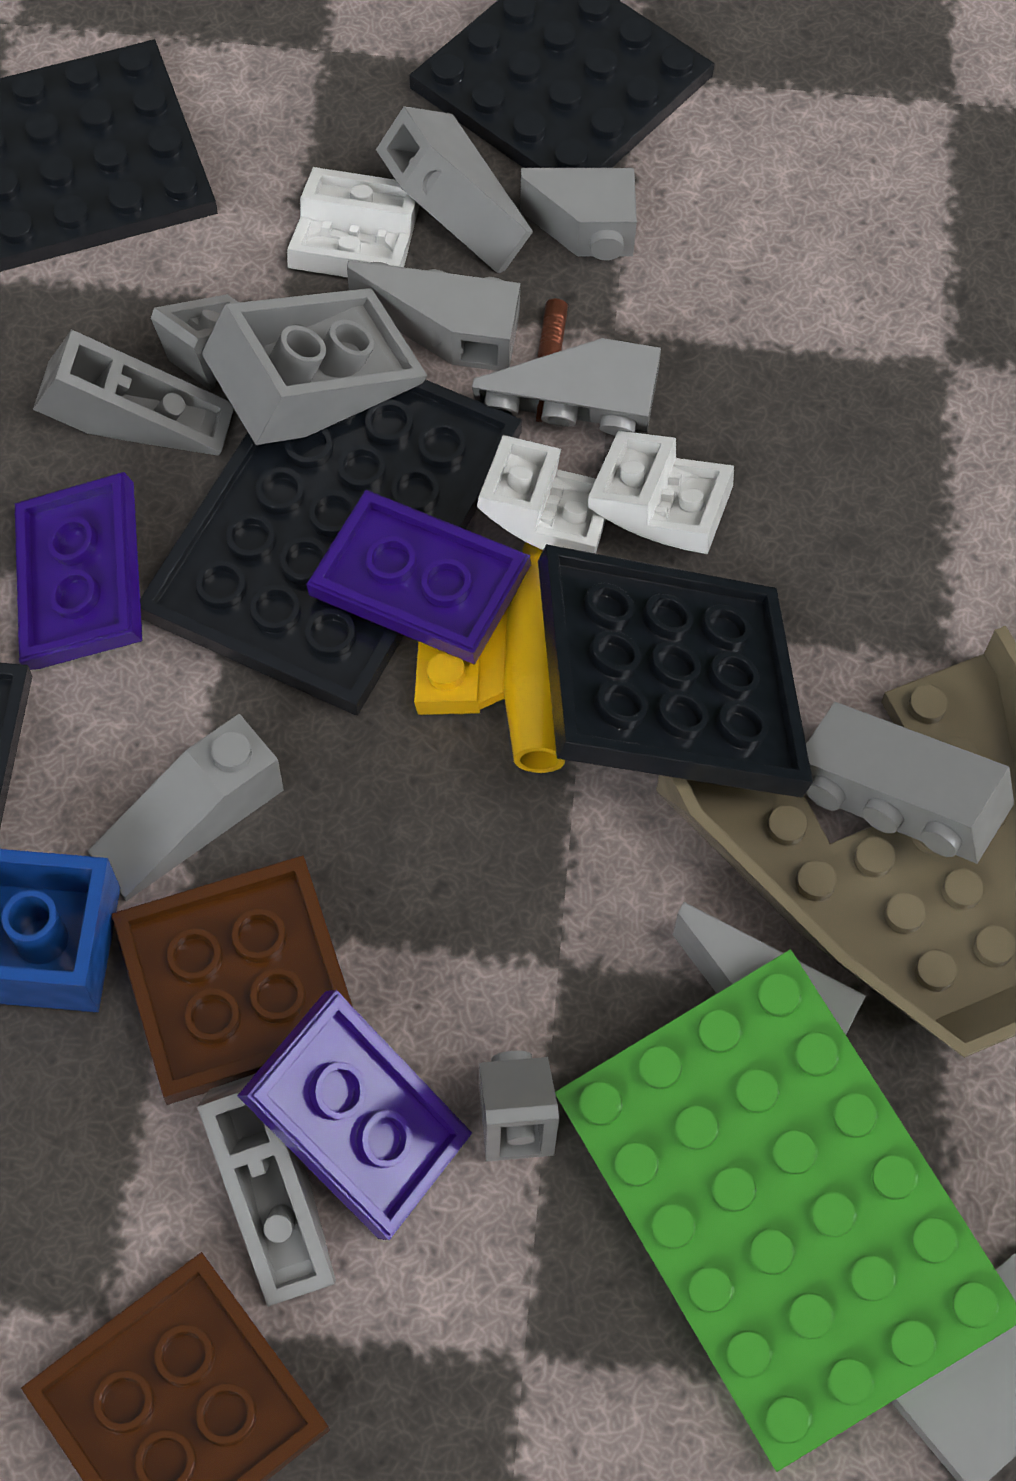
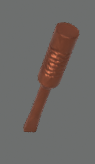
[536,298,568,422]

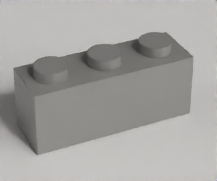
[806,702,1014,864]

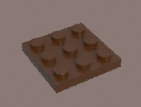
[112,855,353,1105]
[21,1252,330,1481]

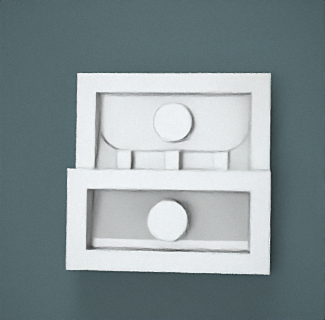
[287,167,419,277]
[588,431,734,554]
[477,435,606,554]

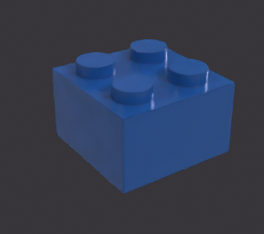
[0,849,121,1012]

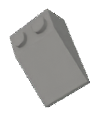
[201,288,427,445]

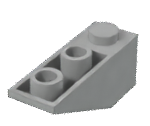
[376,106,533,273]
[347,260,521,371]
[472,338,661,436]

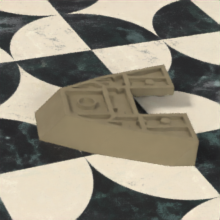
[656,626,1016,1058]

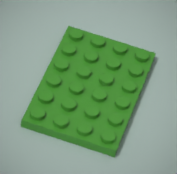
[555,949,1016,1472]

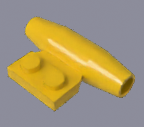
[414,542,565,773]

